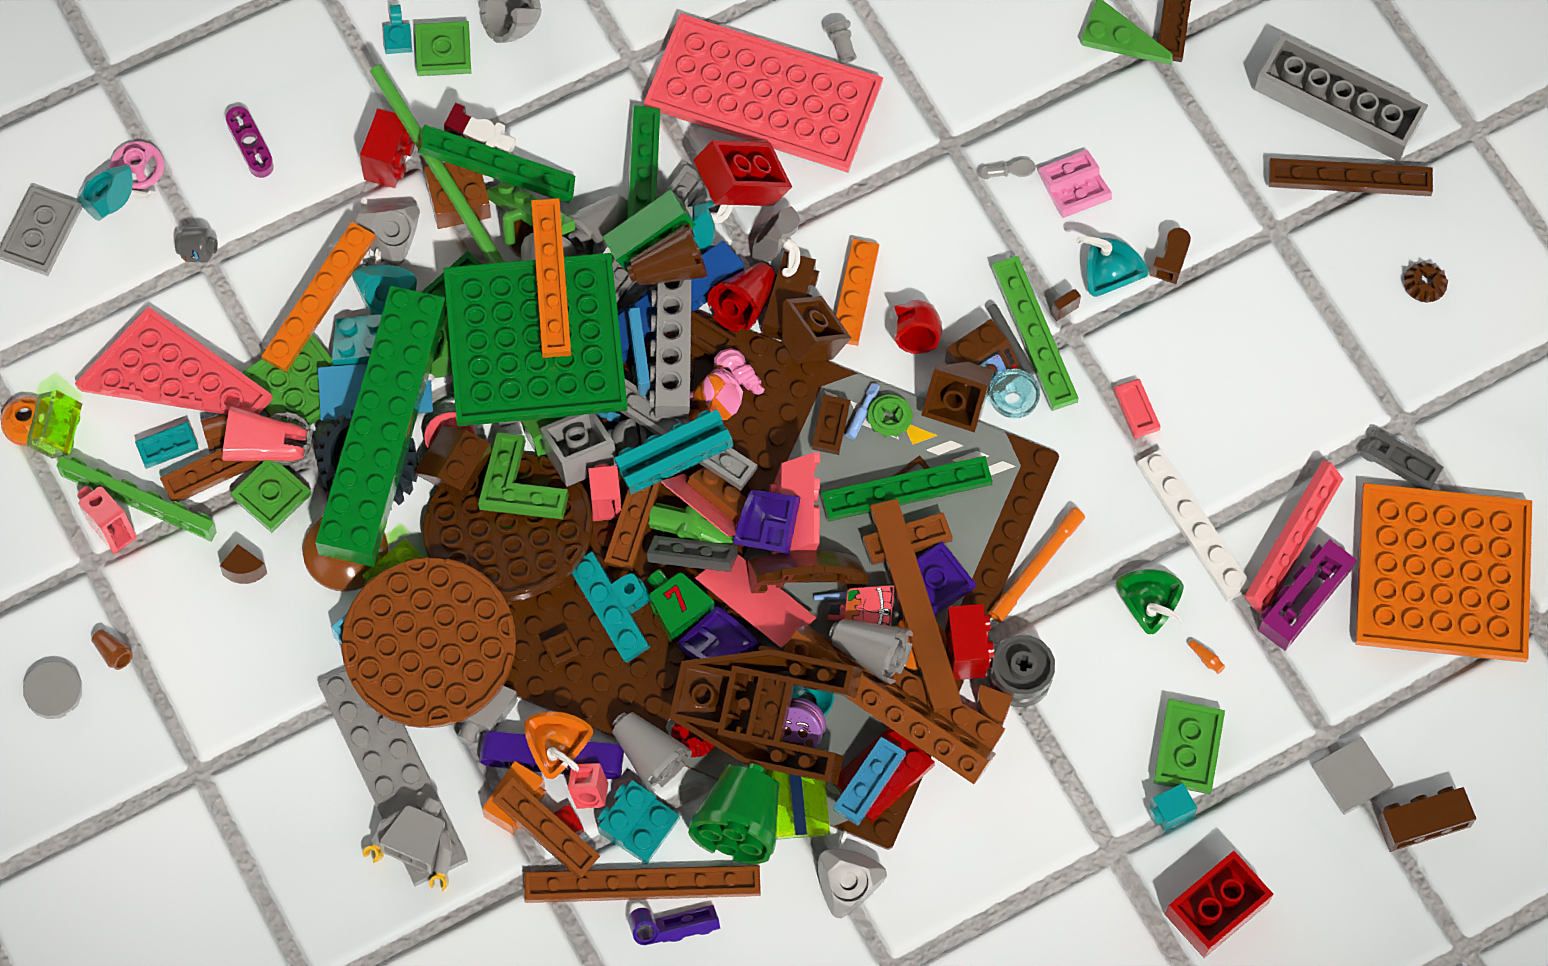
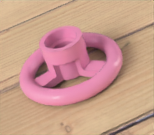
[110,141,164,191]

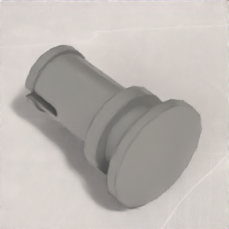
[825,20,857,63]

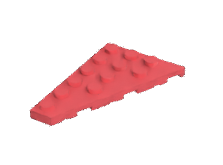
[75,306,273,415]

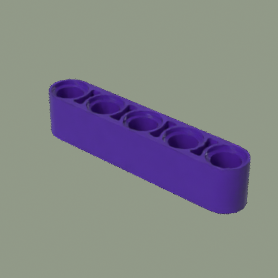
[479,731,624,780]

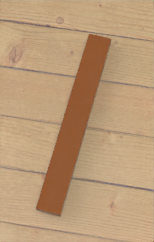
[870,499,962,713]
[524,865,761,903]

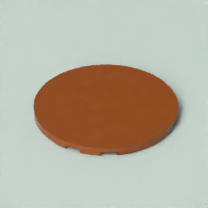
[341,557,516,728]

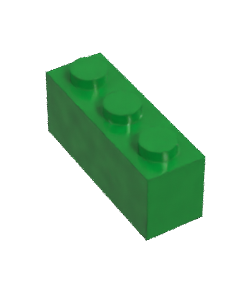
[603,189,696,272]

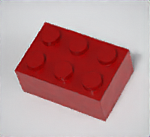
[693,140,792,206]
[1164,851,1274,958]

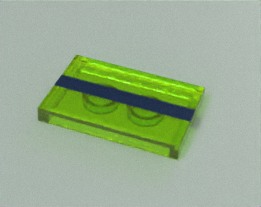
[765,749,830,840]

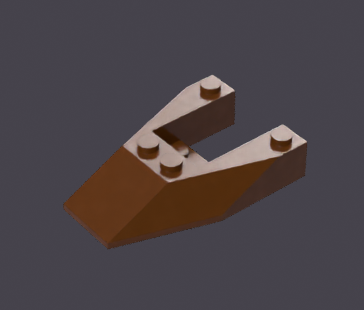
[669,649,862,785]

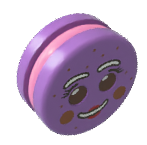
[782,698,826,749]

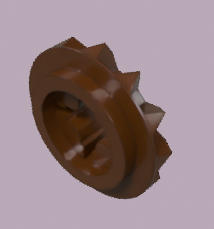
[1404,260,1449,303]

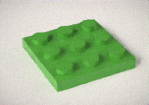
[242,334,334,426]

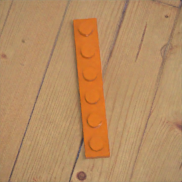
[531,198,571,358]
[261,222,376,373]

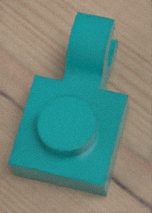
[383,4,413,54]

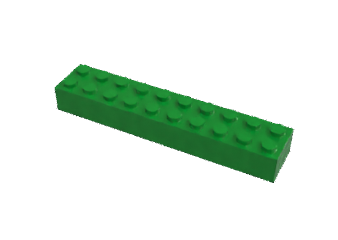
[315,286,447,567]

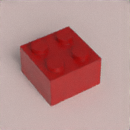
[360,108,415,188]
[945,604,994,680]

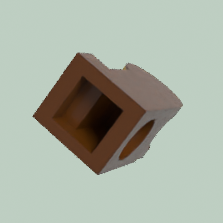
[1150,228,1191,284]

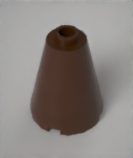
[627,223,708,286]

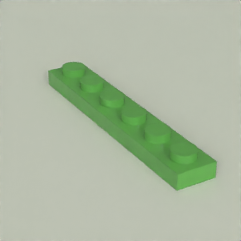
[992,256,1079,411]
[56,456,217,542]

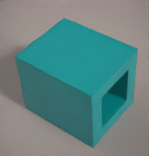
[1149,783,1197,831]

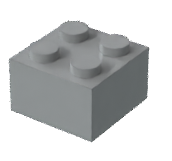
[540,414,617,486]

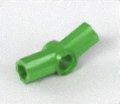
[649,503,735,545]

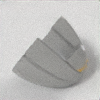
[481,0,542,43]

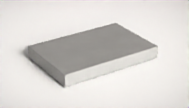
[0,186,83,277]

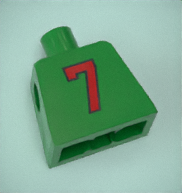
[648,570,714,643]

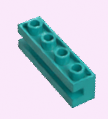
[614,409,733,495]

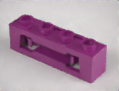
[1258,539,1357,651]

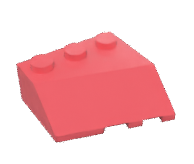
[769,452,820,554]

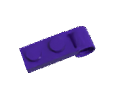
[628,905,721,945]

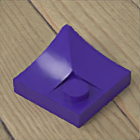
[733,490,801,554]
[677,606,761,659]

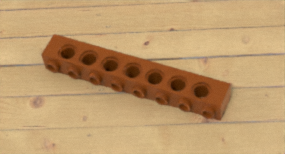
[783,624,996,784]

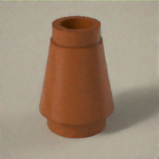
[91,629,133,670]

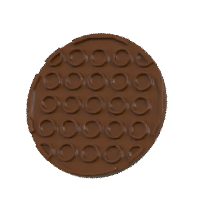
[423,452,593,602]

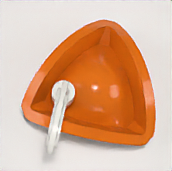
[524,712,593,779]

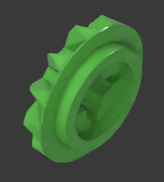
[868,395,913,438]

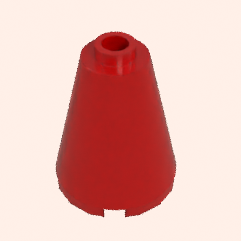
[707,262,776,332]

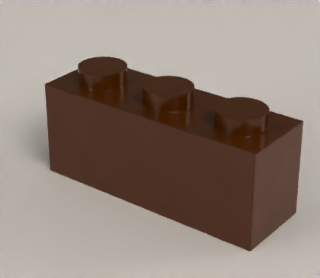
[762,251,820,340]
[1377,786,1477,852]

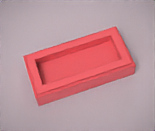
[1113,379,1161,439]

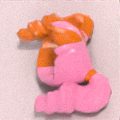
[688,348,765,421]

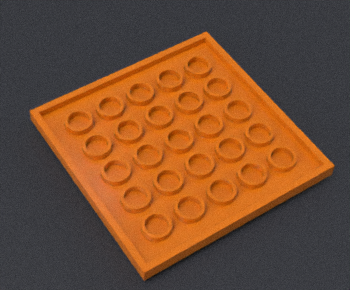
[1355,483,1532,663]

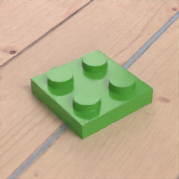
[415,21,472,76]
[230,461,312,533]

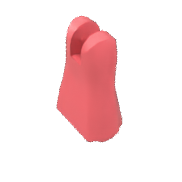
[223,407,307,461]

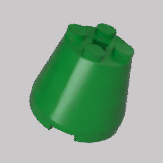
[688,763,780,864]

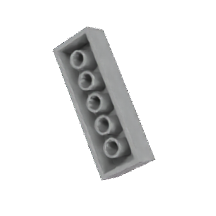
[1254,34,1428,161]

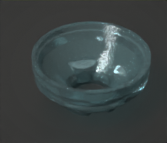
[989,369,1041,419]

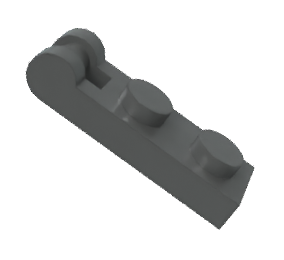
[1360,430,1444,490]

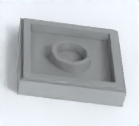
[1312,737,1394,815]

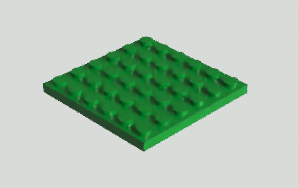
[443,253,628,426]

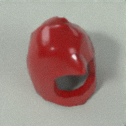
[894,299,943,354]

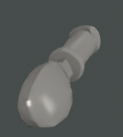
[979,159,1036,179]

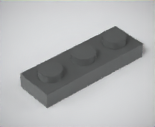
[647,536,738,572]

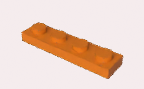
[836,239,880,346]

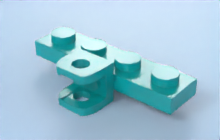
[572,552,651,663]

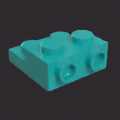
[597,780,680,865]

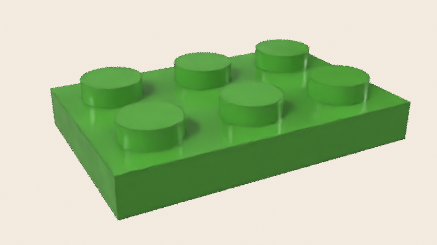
[1153,699,1225,795]

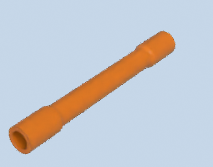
[988,507,1085,623]

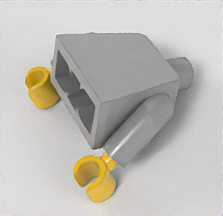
[363,798,452,891]

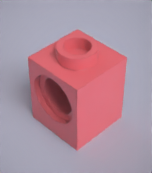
[568,763,609,809]

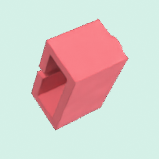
[588,464,621,521]

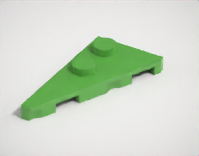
[1081,0,1173,65]

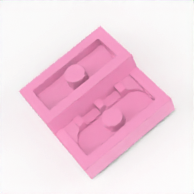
[1038,150,1112,218]

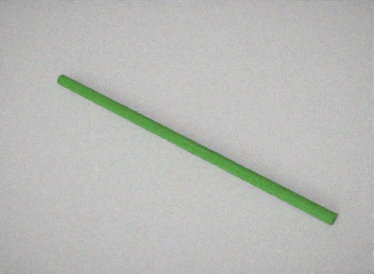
[370,64,505,264]

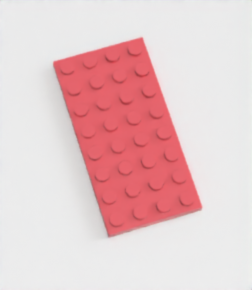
[644,13,883,173]

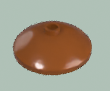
[303,517,389,591]

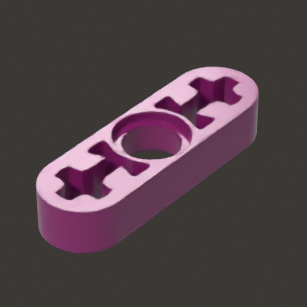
[226,106,274,178]

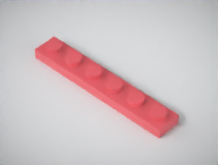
[1244,461,1343,614]

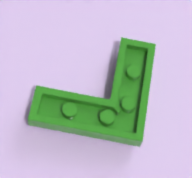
[478,432,569,519]

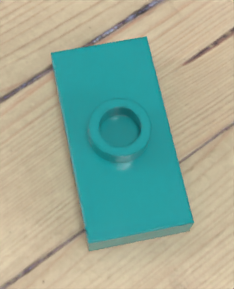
[135,422,199,469]

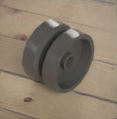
[989,635,1055,707]

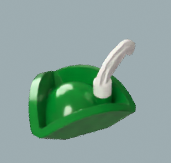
[1116,569,1184,634]

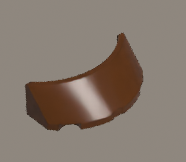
[748,550,869,593]

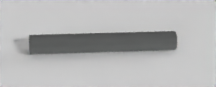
[987,303,1035,378]

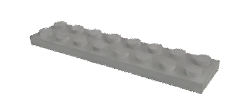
[318,670,468,886]

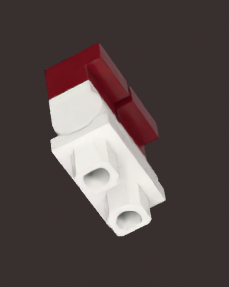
[444,102,516,155]

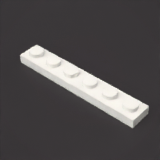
[1137,448,1251,602]

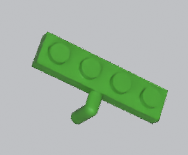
[487,182,575,245]

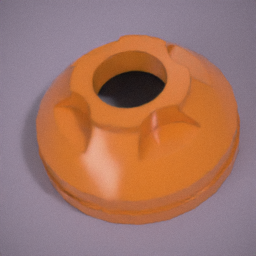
[0,396,53,446]

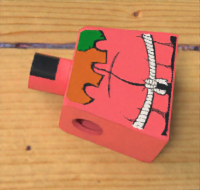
[828,586,894,626]

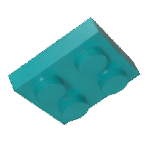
[332,314,382,366]

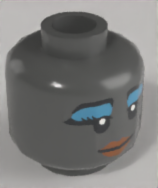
[175,226,218,263]

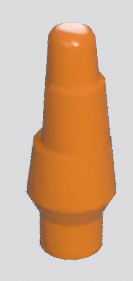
[1188,640,1225,674]

